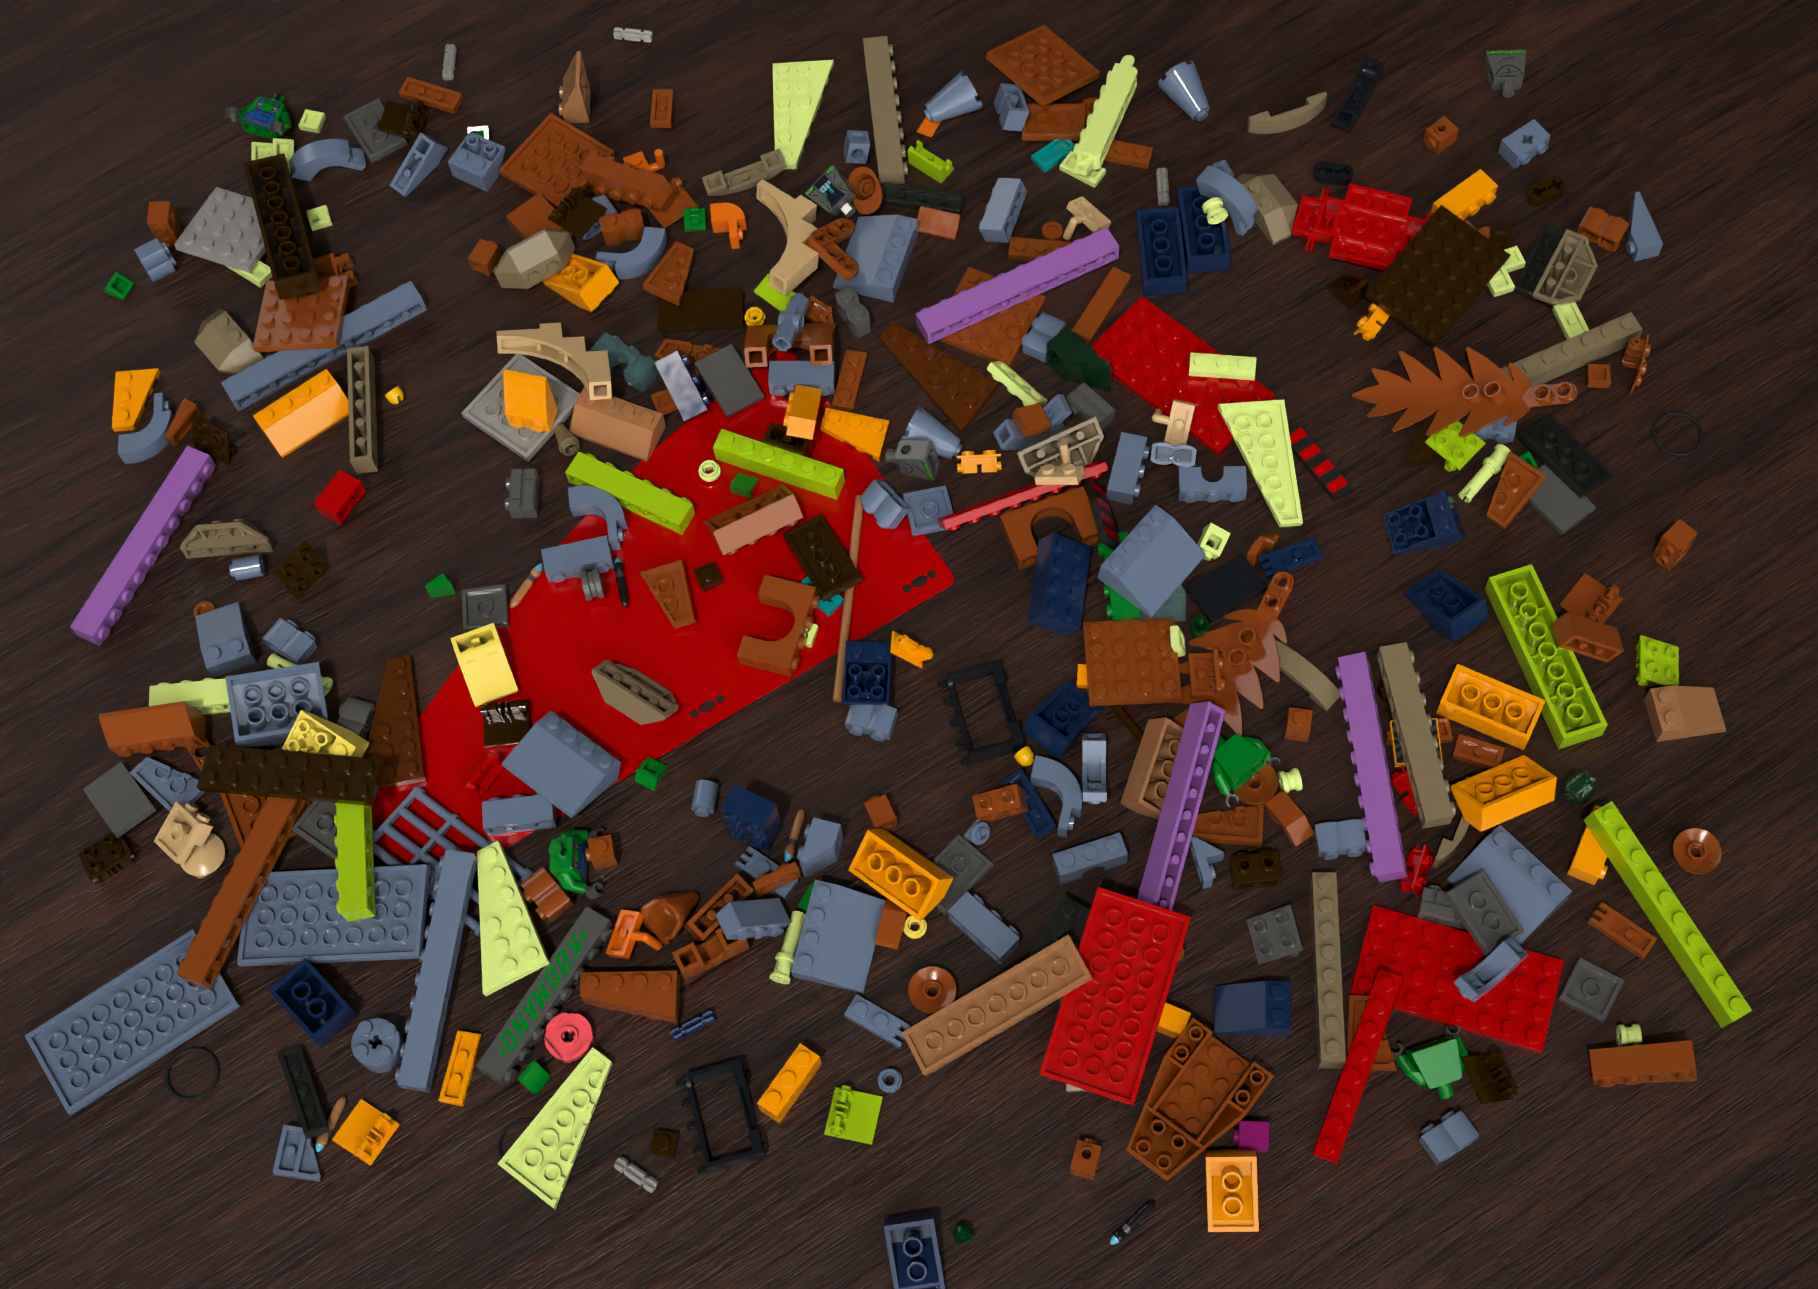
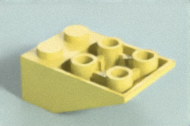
[450,623,519,707]
[282,710,369,758]

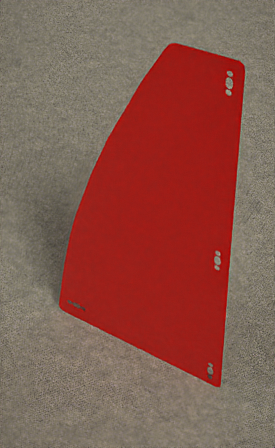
[372,349,954,867]

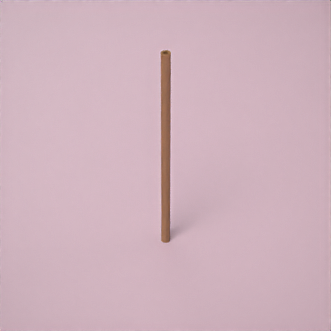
[833,495,863,702]

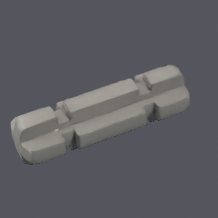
[613,27,653,43]
[442,44,457,81]
[1156,167,1170,206]
[614,1156,658,1193]

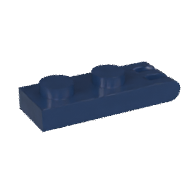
[1257,537,1323,579]

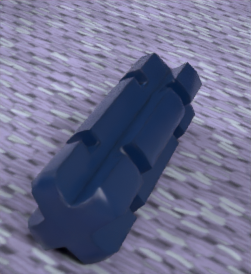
[669,1009,716,1042]

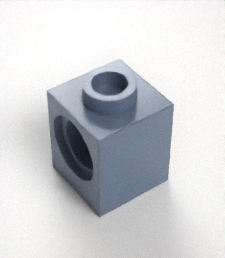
[843,130,870,164]

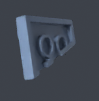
[130,757,205,812]

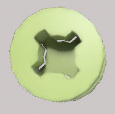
[1202,197,1228,224]
[1277,768,1303,793]
[1616,1024,1642,1047]

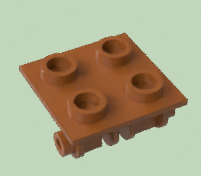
[646,177,699,228]
[1621,334,1651,394]
[1559,573,1623,623]

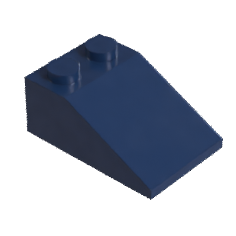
[1404,569,1488,643]
[1022,681,1104,759]
[1214,981,1290,1037]
[883,1210,946,1289]

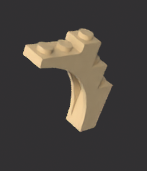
[756,179,819,296]
[496,323,612,400]

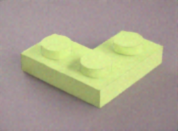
[1487,246,1526,297]

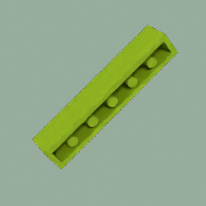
[713,429,845,500]
[565,452,695,535]
[334,803,376,922]

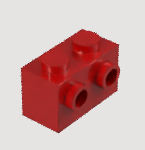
[314,470,366,525]

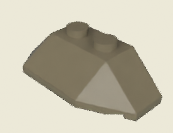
[1235,173,1298,245]
[493,229,575,289]
[1532,229,1598,305]
[194,309,264,375]
[1016,416,1104,477]
[180,519,274,558]
[592,660,679,725]

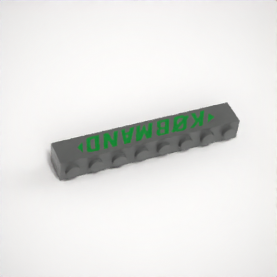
[476,906,613,1087]

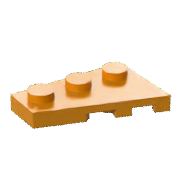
[112,368,161,432]
[821,408,890,462]

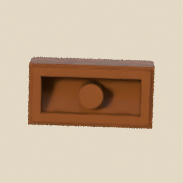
[917,206,961,240]

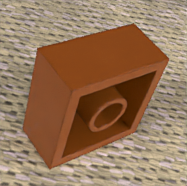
[1012,403,1051,439]

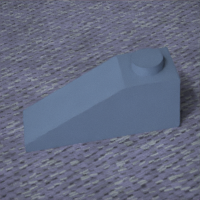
[389,132,448,197]
[1626,192,1663,262]

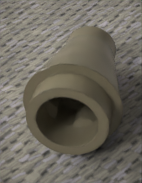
[554,424,580,456]

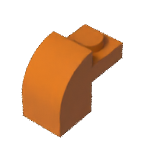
[710,202,747,249]

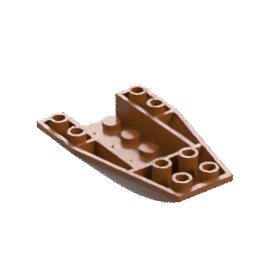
[1126,1018,1274,1182]

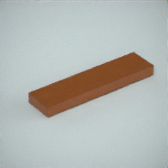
[1071,267,1132,343]

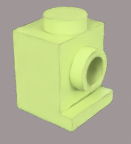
[1197,523,1231,561]

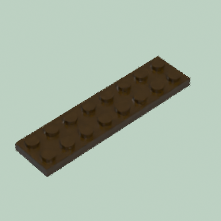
[197,745,385,806]

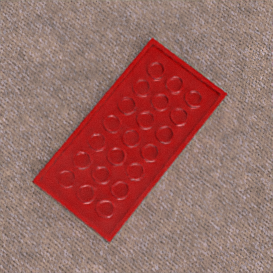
[1085,296,1276,457]
[1039,887,1191,1106]
[1349,905,1564,1054]

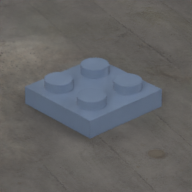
[903,486,953,536]

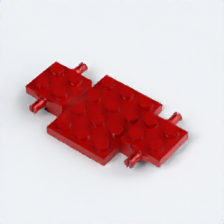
[1291,183,1434,271]

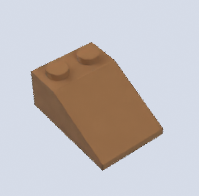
[559,51,591,123]
[1644,685,1726,742]

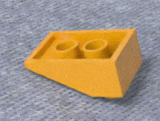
[542,254,619,312]
[503,369,558,433]
[1205,1149,1259,1232]

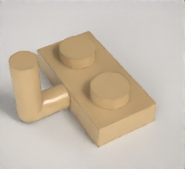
[1063,196,1111,240]
[1152,399,1196,445]
[1034,442,1085,485]

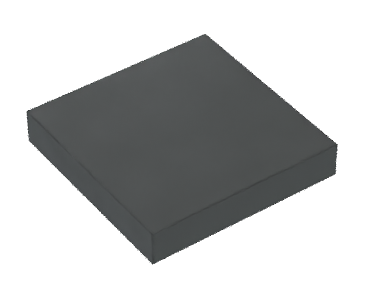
[461,584,509,633]
[1558,957,1625,1024]

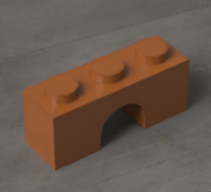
[672,928,749,981]

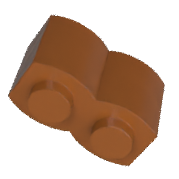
[1577,207,1629,252]
[599,209,644,246]
[520,867,573,923]

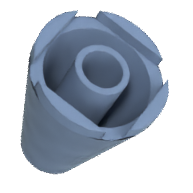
[1158,61,1210,121]
[923,71,983,123]
[901,406,963,459]

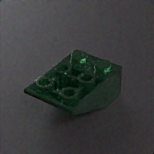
[1046,327,1112,392]

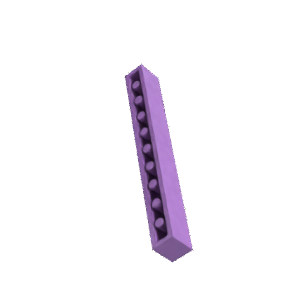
[916,228,1119,344]
[70,446,216,646]
[1336,652,1408,883]
[1137,701,1225,911]

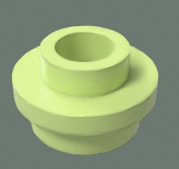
[698,460,721,482]

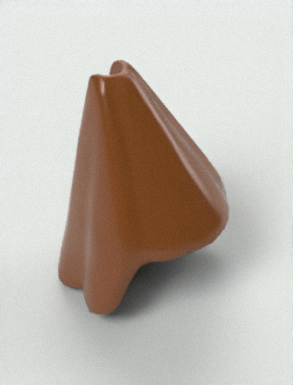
[641,891,700,945]

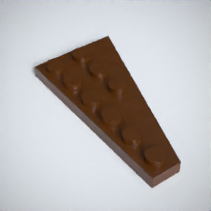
[880,322,998,435]
[364,654,426,790]

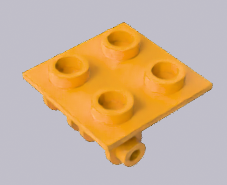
[332,1099,400,1166]

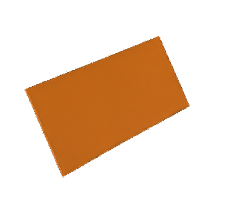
[917,117,941,138]

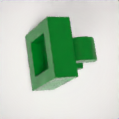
[683,208,706,232]

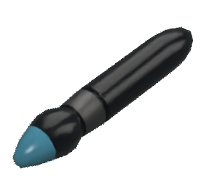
[614,558,629,607]
[1110,1200,1156,1245]

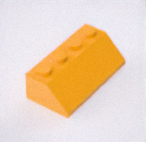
[253,369,349,458]
[1436,664,1546,750]
[1451,755,1557,832]
[848,828,954,921]

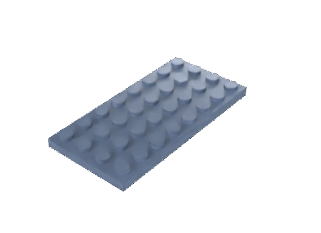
[237,864,430,967]
[25,929,240,1115]

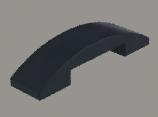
[1331,56,1385,132]

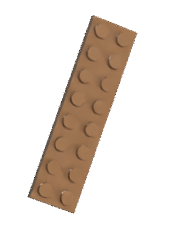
[902,934,1093,1076]

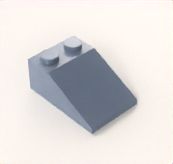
[195,602,257,677]

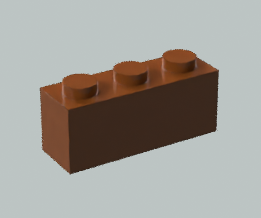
[1552,612,1624,663]
[683,873,754,943]

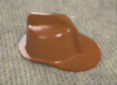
[848,167,883,215]

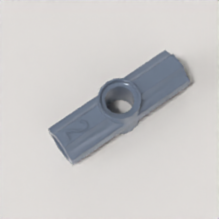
[772,293,809,351]

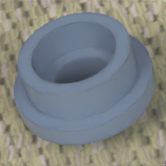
[878,1068,902,1093]

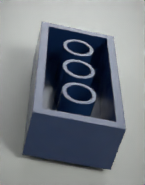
[1176,186,1231,274]
[1135,207,1187,296]
[1027,532,1091,636]

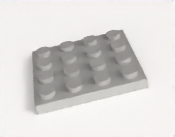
[174,187,266,273]
[462,354,580,462]

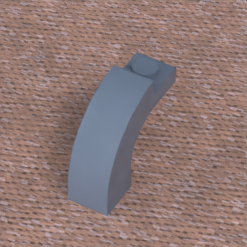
[289,139,366,182]
[1196,165,1258,236]
[596,227,668,279]
[118,392,175,464]
[993,394,1072,450]
[568,486,628,551]
[1082,733,1107,804]
[1031,756,1082,837]
[1454,937,1529,1003]

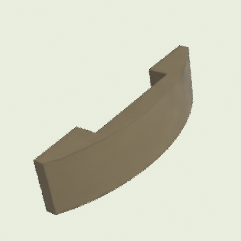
[1247,92,1327,134]
[702,149,786,196]
[1276,640,1341,711]
[1432,776,1470,868]

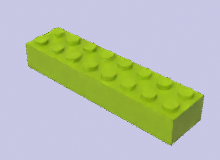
[1485,564,1608,749]

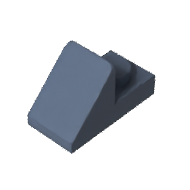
[1189,837,1225,889]

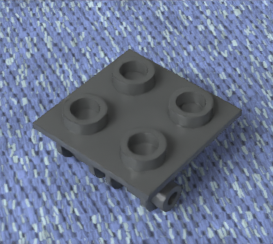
[1247,905,1303,965]

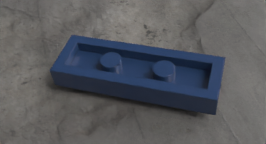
[1002,768,1058,840]

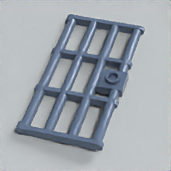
[373,786,534,937]

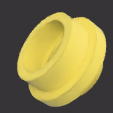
[904,915,927,939]

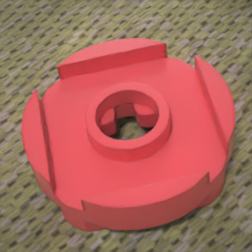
[544,1013,594,1063]

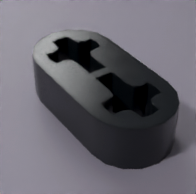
[1312,162,1354,186]

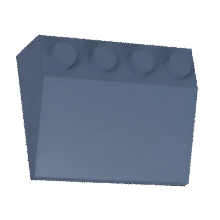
[833,214,919,303]
[1097,504,1206,618]
[225,662,328,748]
[502,711,621,818]
[1447,825,1572,945]
[791,880,886,994]

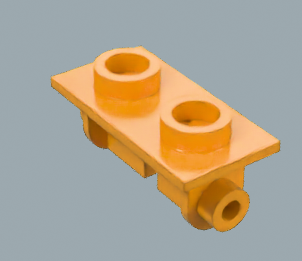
[1353,303,1390,341]
[957,450,1002,474]
[890,631,933,668]

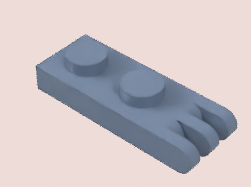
[734,846,799,900]
[844,994,912,1048]

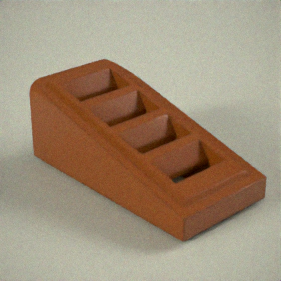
[165,398,203,448]

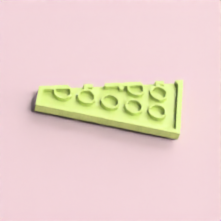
[773,60,834,170]
[1218,399,1303,527]
[477,841,550,996]
[498,1047,612,1210]

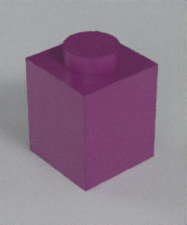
[1233,1121,1269,1152]

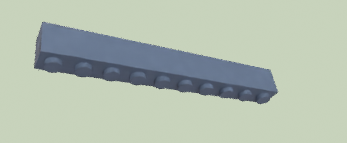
[221,281,427,412]
[395,849,477,1093]

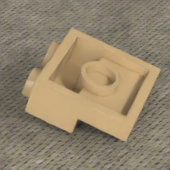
[154,801,213,865]

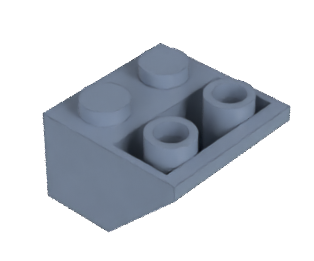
[448,131,505,192]
[797,817,844,877]

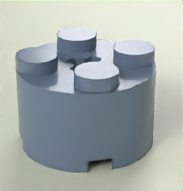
[351,1018,406,1073]

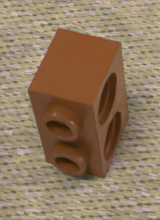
[147,201,183,247]
[1652,519,1698,571]
[972,784,1029,823]

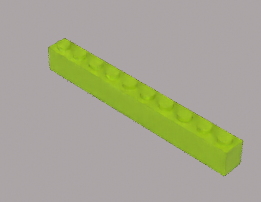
[1583,801,1752,1028]

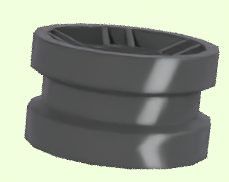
[580,567,605,601]

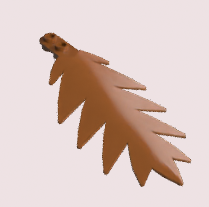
[1352,347,1578,437]
[1171,571,1294,736]

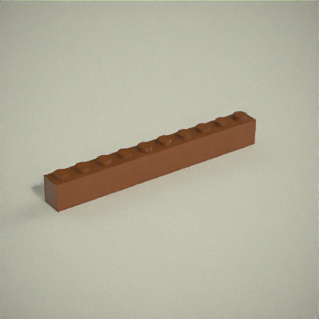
[177,797,308,990]

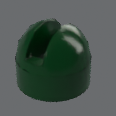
[1190,617,1209,637]
[953,1223,975,1245]

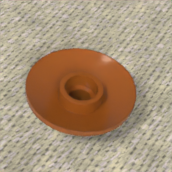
[1232,764,1278,805]
[1672,828,1722,874]
[908,966,957,1014]

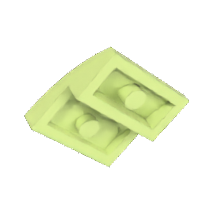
[251,138,294,175]

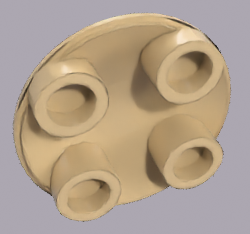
[180,833,227,879]

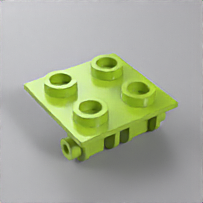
[1425,421,1486,472]
[1636,635,1679,686]
[824,1085,883,1145]

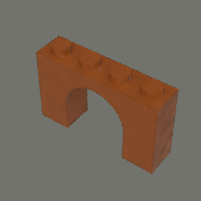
[744,323,835,367]
[1000,486,1100,570]
[737,575,820,677]

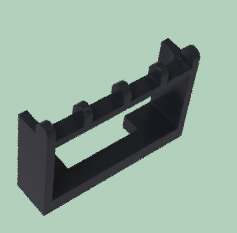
[938,660,1024,766]
[676,1058,766,1176]

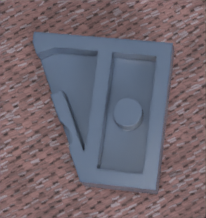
[273,1125,322,1182]

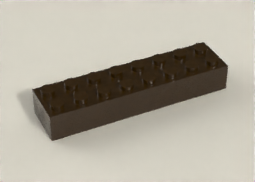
[243,153,321,300]

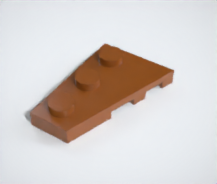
[642,241,695,306]
[654,339,720,382]
[1486,451,1547,530]
[640,560,696,629]
[1192,803,1264,847]
[1347,995,1398,1071]

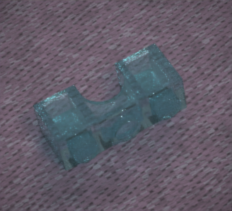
[589,332,659,393]

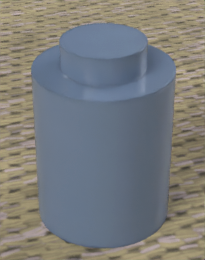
[229,554,265,581]
[691,780,719,817]

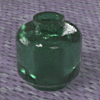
[1561,770,1597,805]

